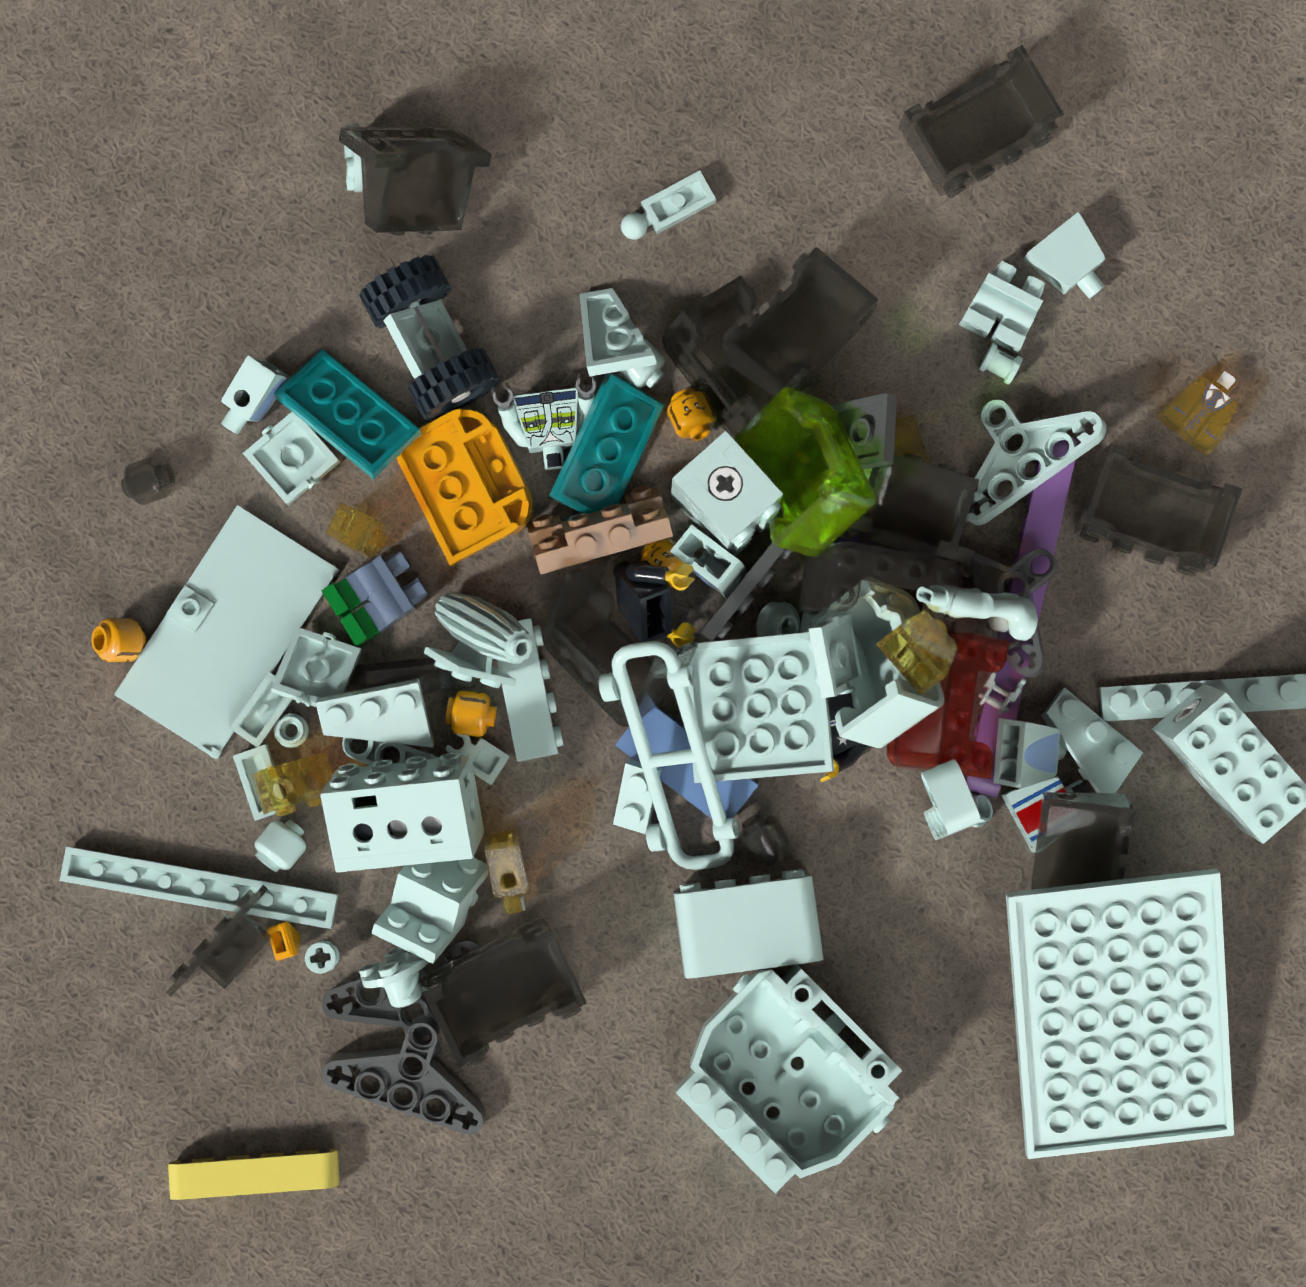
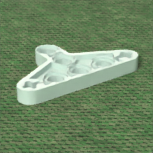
[960,400,1107,525]

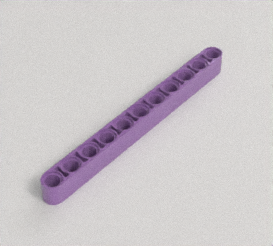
[966,436,1079,798]

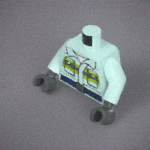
[491,373,597,470]

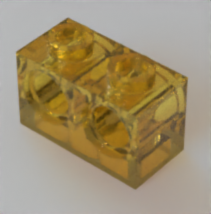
[326,503,387,559]
[252,752,332,817]

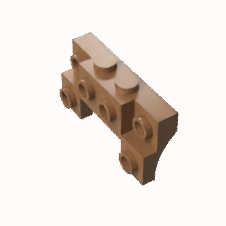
[527,486,673,575]

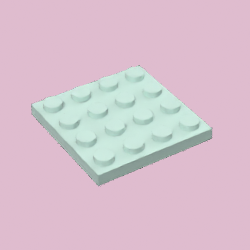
[683,632,834,783]

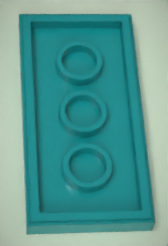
[274,349,421,480]
[549,373,665,514]

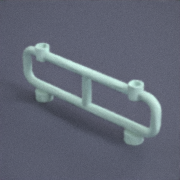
[599,641,739,870]

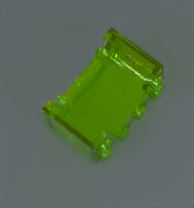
[733,386,876,557]

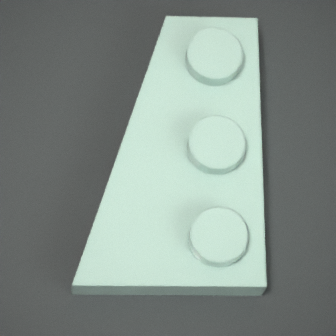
[580,288,657,376]
[316,679,434,747]
[1041,688,1143,807]

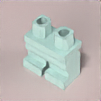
[959,261,1045,354]

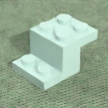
[372,857,490,964]

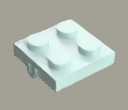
[243,412,340,506]
[808,613,863,698]
[271,627,361,707]

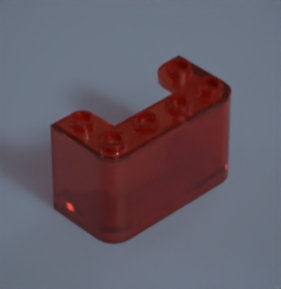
[887,632,1009,779]

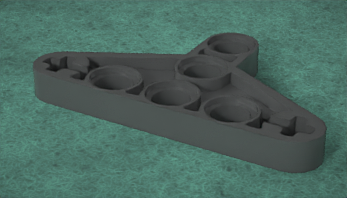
[929,541,1058,678]
[322,940,484,1060]
[321,1016,486,1135]

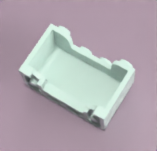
[810,577,944,748]
[673,869,824,978]

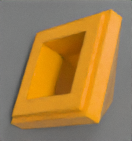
[267,921,301,961]

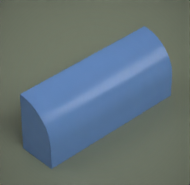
[615,701,758,819]

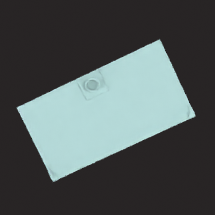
[114,505,339,759]

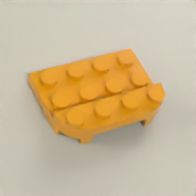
[396,409,534,566]

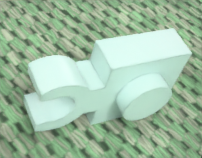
[445,733,510,785]

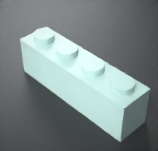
[497,618,564,762]

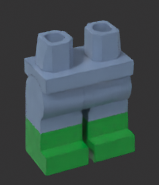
[321,551,429,648]

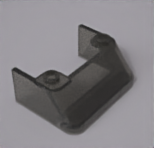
[542,555,698,727]

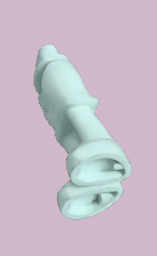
[916,584,1038,641]

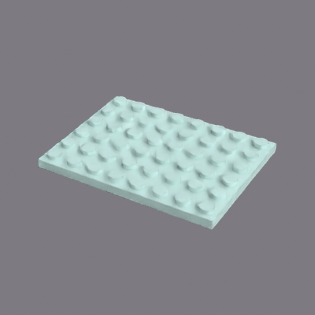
[1006,869,1234,1159]

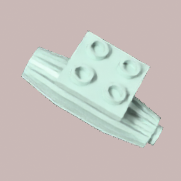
[424,592,534,688]

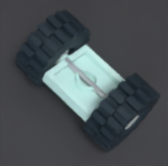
[359,255,500,420]

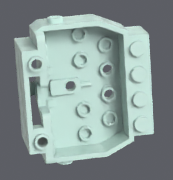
[675,964,902,1194]

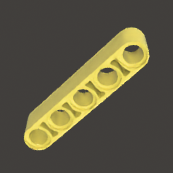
[168,1149,340,1200]

